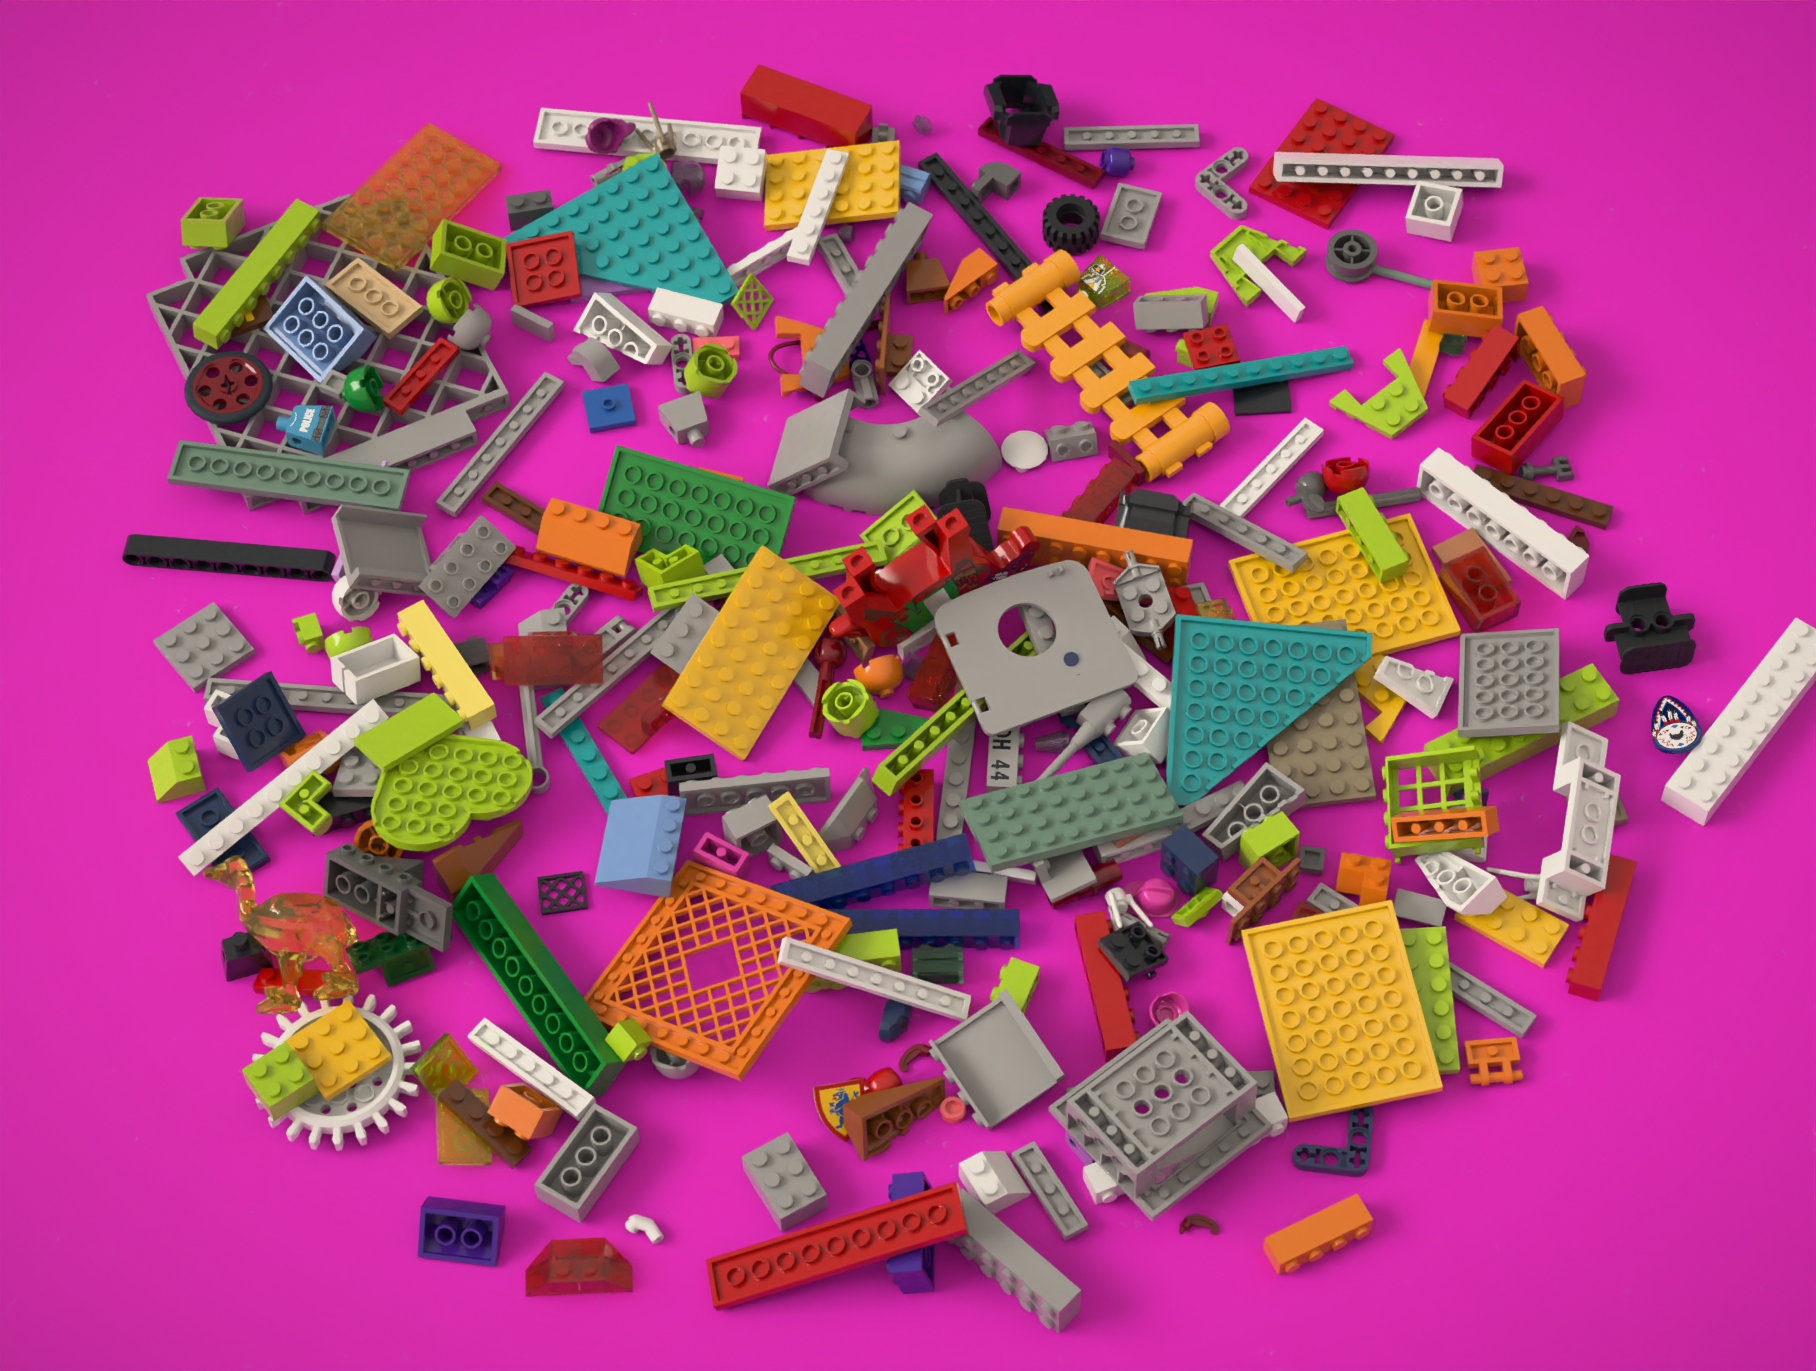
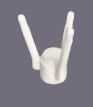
[1486,867,1540,901]
[1105,888,1153,932]

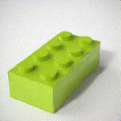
[799,929,901,993]

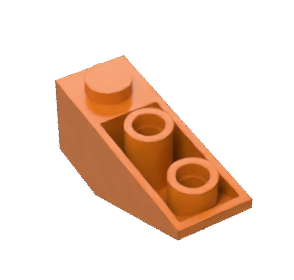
[944,248,998,314]

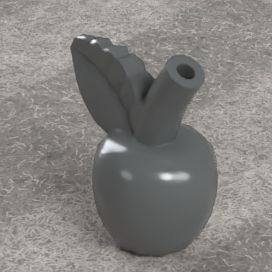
[1285,471,1327,513]

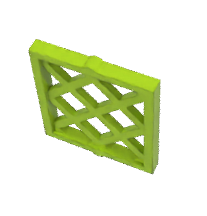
[731,273,774,330]

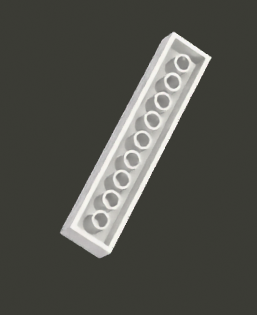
[1661,618,1816,827]

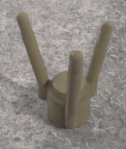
[635,102,677,159]

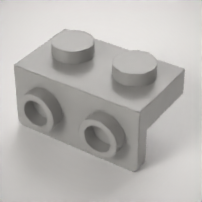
[1044,421,1098,462]

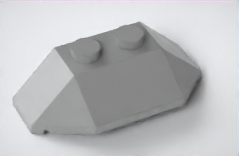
[818,767,879,852]

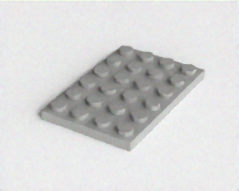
[1458,628,1560,738]

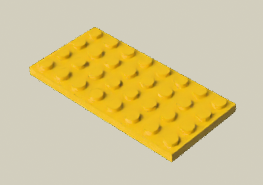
[661,545,840,761]

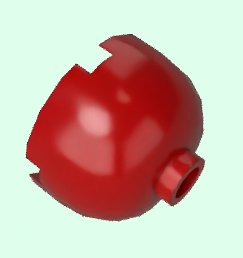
[1321,457,1370,496]

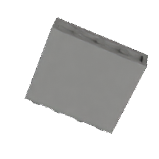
[768,388,866,495]
[331,504,431,597]
[929,989,1067,1131]

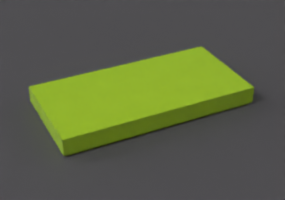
[354,692,464,773]

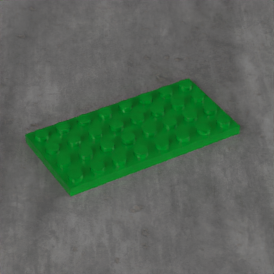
[598,445,797,569]

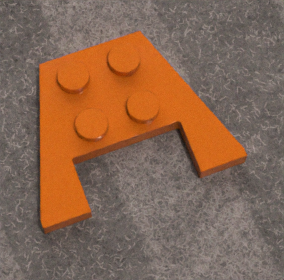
[775,316,850,397]

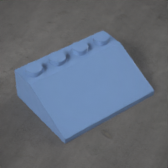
[263,275,378,383]
[594,794,687,898]

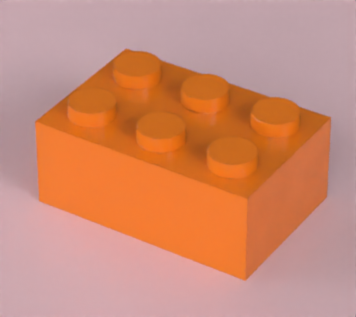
[1428,279,1503,338]

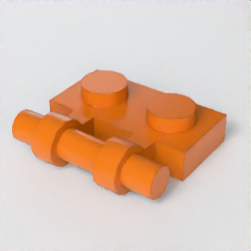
[1464,1037,1523,1086]

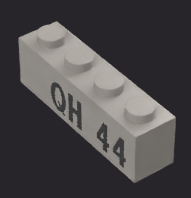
[987,725,1025,793]

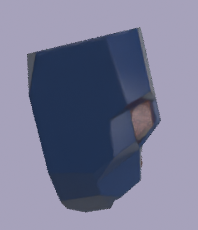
[879,999,912,1043]

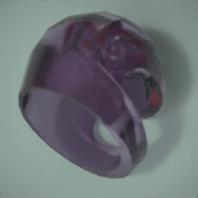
[670,160,706,197]

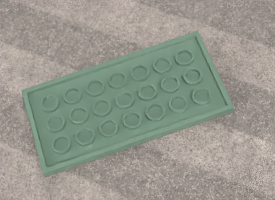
[959,752,1183,873]

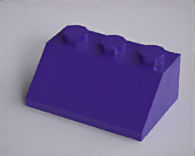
[417,1196,506,1267]

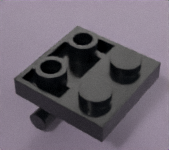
[1097,921,1169,982]

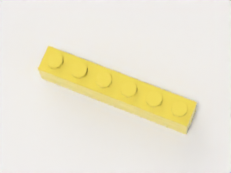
[397,600,497,731]

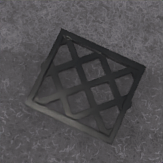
[537,871,587,916]

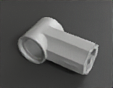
[851,360,879,410]

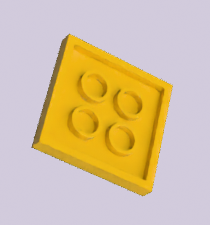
[283,1000,392,1103]

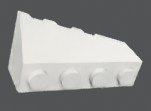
[573,292,673,365]

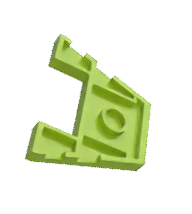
[1210,225,1307,307]
[1329,348,1428,440]

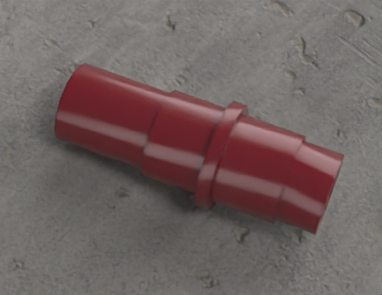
[1045,859,1123,910]

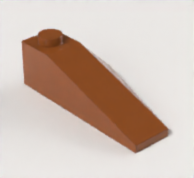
[432,819,524,903]
[843,1076,946,1161]

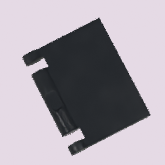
[1233,380,1292,416]

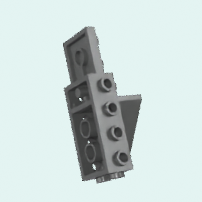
[323,843,453,952]

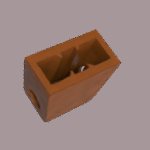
[906,251,950,305]

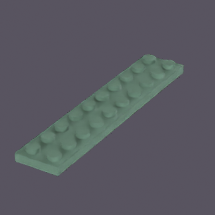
[167,440,411,511]

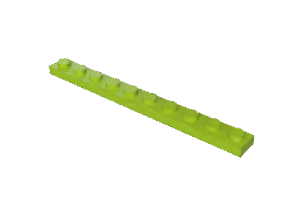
[647,540,887,612]

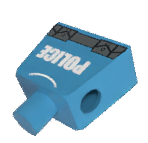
[276,405,336,456]

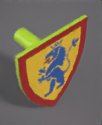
[813,1078,865,1142]

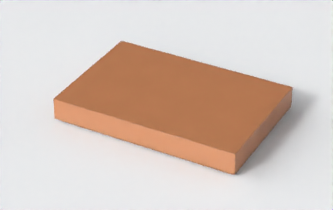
[1431,527,1512,604]

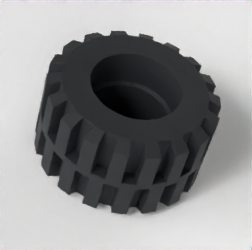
[1042,194,1100,256]

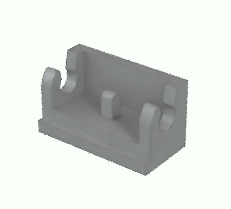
[1393,888,1447,927]

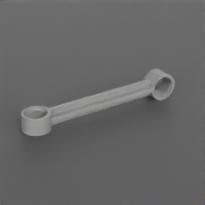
[515,654,551,794]

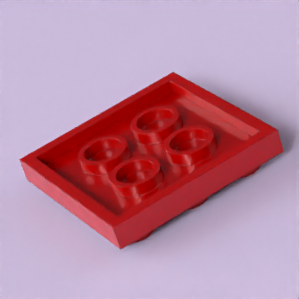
[506,230,582,308]

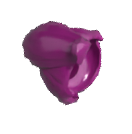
[585,117,636,154]

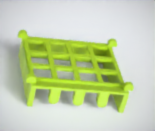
[1382,745,1485,864]

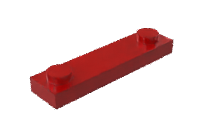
[382,337,460,416]
[252,968,355,998]

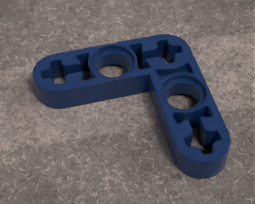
[1292,1106,1373,1177]

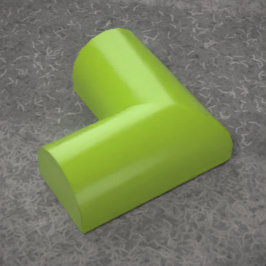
[279,769,333,837]

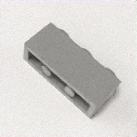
[1133,295,1209,332]
[929,868,1008,915]

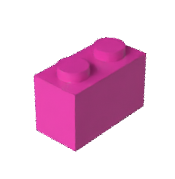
[693,832,751,880]

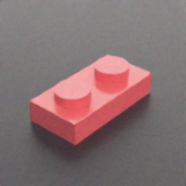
[693,336,740,360]

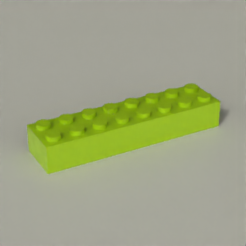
[1423,663,1620,797]

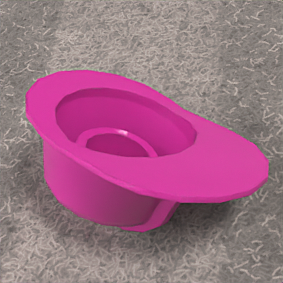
[1123,878,1181,918]

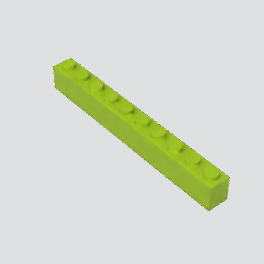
[871,631,1036,797]

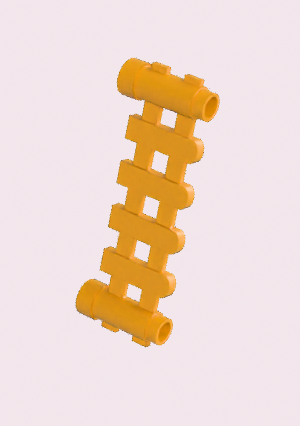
[986,249,1230,482]

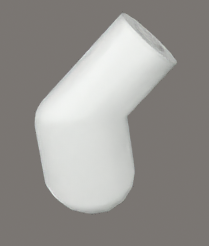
[625,1214,664,1244]

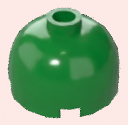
[342,365,385,413]

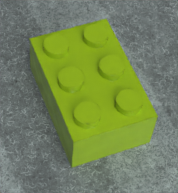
[181,197,245,250]
[430,219,507,291]

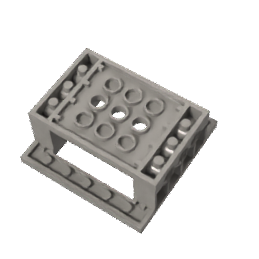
[1049,1011,1273,1222]

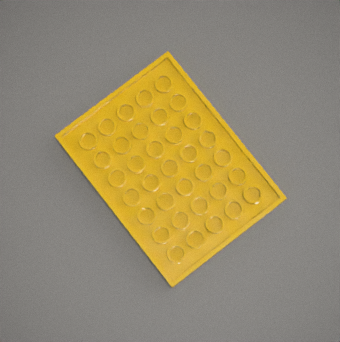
[1228,513,1461,657]
[1241,900,1443,1122]

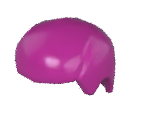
[1149,991,1190,1027]

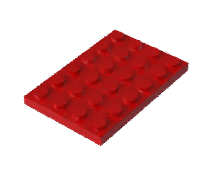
[1249,98,1395,230]

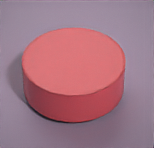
[940,1096,966,1124]

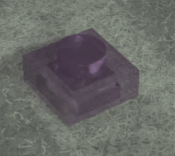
[902,652,931,684]

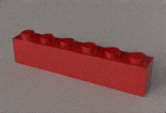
[1565,854,1637,1002]
[1074,911,1140,1062]

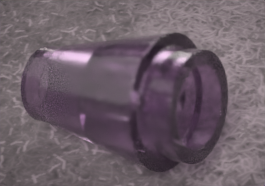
[1035,730,1071,754]

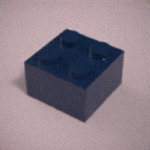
[1160,824,1219,898]

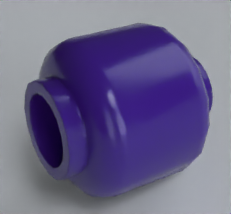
[1100,146,1135,177]

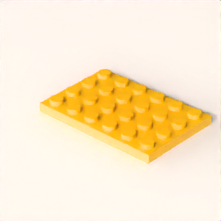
[764,140,901,231]

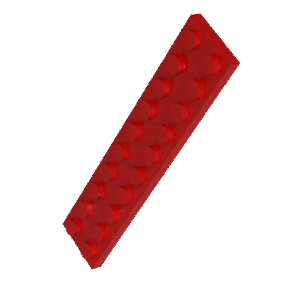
[706,1181,969,1311]

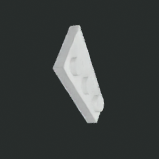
[1373,656,1454,719]

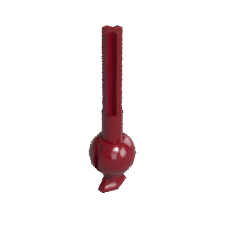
[808,623,847,739]

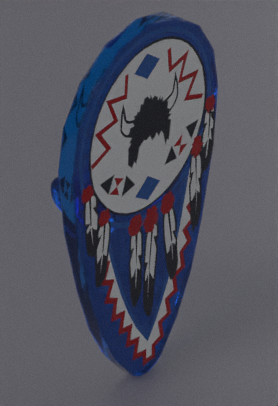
[1651,695,1702,754]

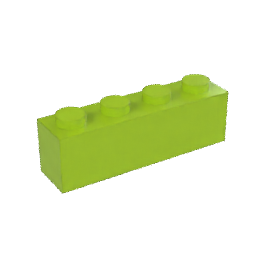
[1336,487,1409,584]
[990,957,1040,1015]

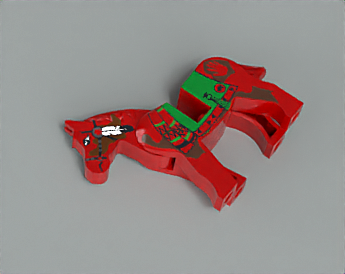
[829,504,1040,647]

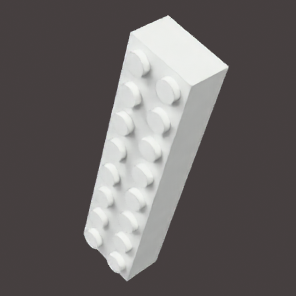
[1416,447,1589,600]

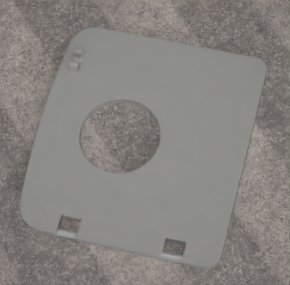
[934,560,1138,736]

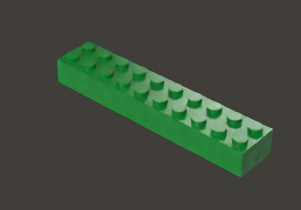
[452,873,628,1097]

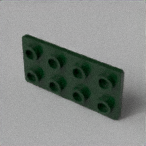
[345,932,453,987]

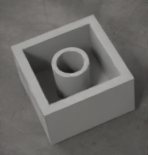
[722,795,783,858]

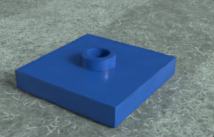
[582,383,636,433]

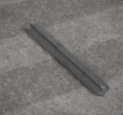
[1305,487,1421,519]

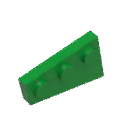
[861,708,929,751]

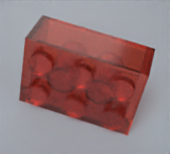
[1438,546,1521,633]

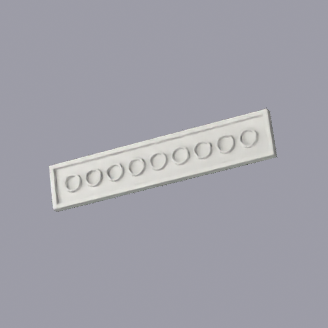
[533,108,762,164]

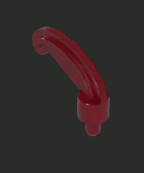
[899,1044,932,1072]
[1179,1214,1219,1235]

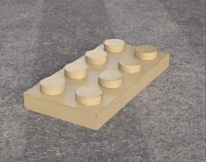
[325,258,423,339]

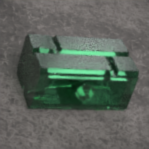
[912,944,964,984]

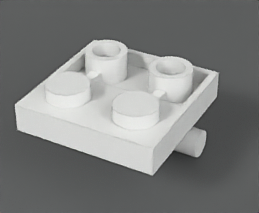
[888,350,952,413]

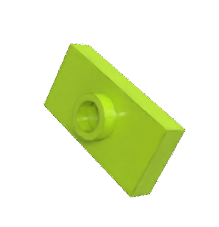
[1171,887,1223,927]

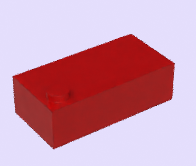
[1471,379,1564,475]

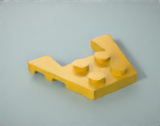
[1355,654,1407,745]

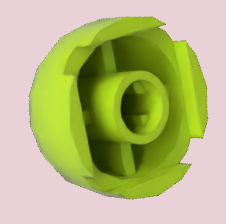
[427,277,472,324]
[324,626,374,658]

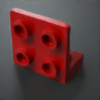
[1183,324,1240,370]

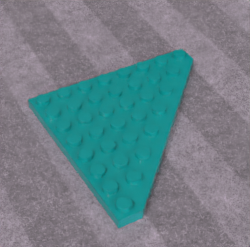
[503,153,739,306]
[1165,614,1372,808]

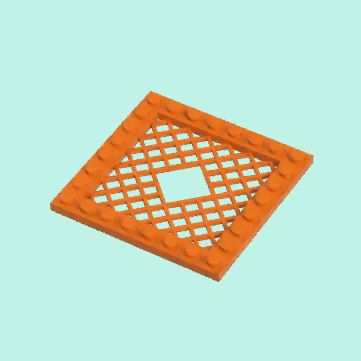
[584,860,853,1081]

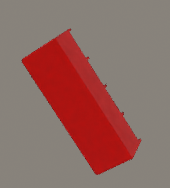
[740,65,873,148]

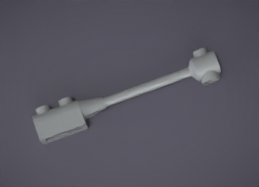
[1037,690,1132,780]

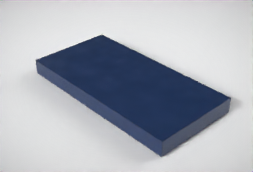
[175,788,270,887]

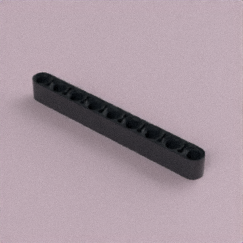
[122,534,336,582]

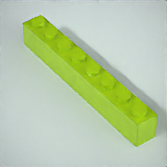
[193,198,321,350]

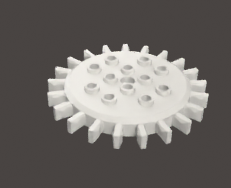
[252,990,424,1151]

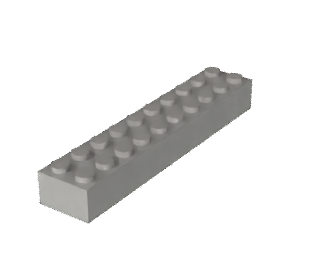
[799,202,933,398]

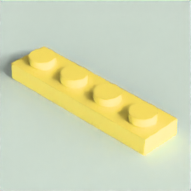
[768,791,846,888]

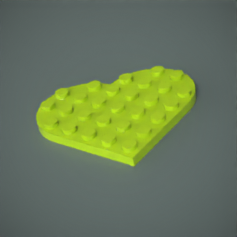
[371,734,533,852]

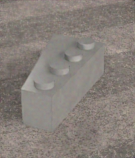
[1202,762,1307,861]

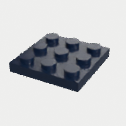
[212,671,306,773]

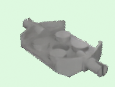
[1113,550,1176,650]

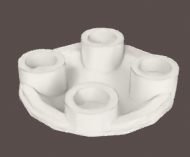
[1001,430,1048,473]

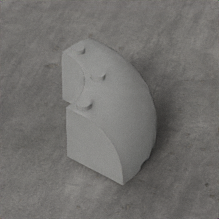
[803,411,1002,516]

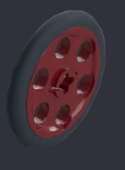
[184,351,273,425]

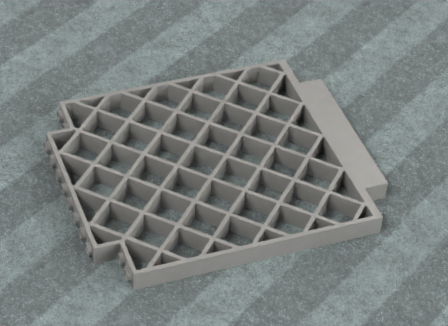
[146,194,511,514]

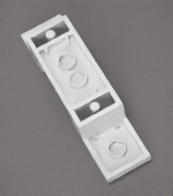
[1536,721,1621,922]

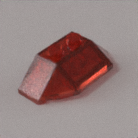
[525,1237,633,1297]

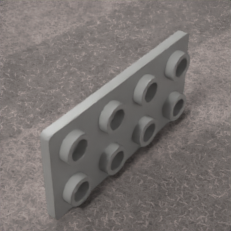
[418,516,516,618]
[1031,850,1097,903]

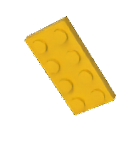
[1454,889,1569,968]

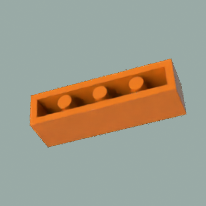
[1391,805,1500,843]
[1263,1194,1373,1275]

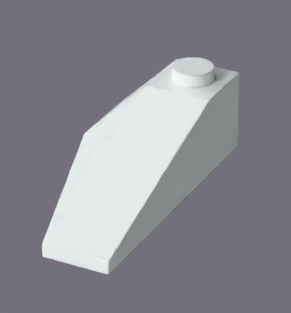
[1415,851,1507,915]

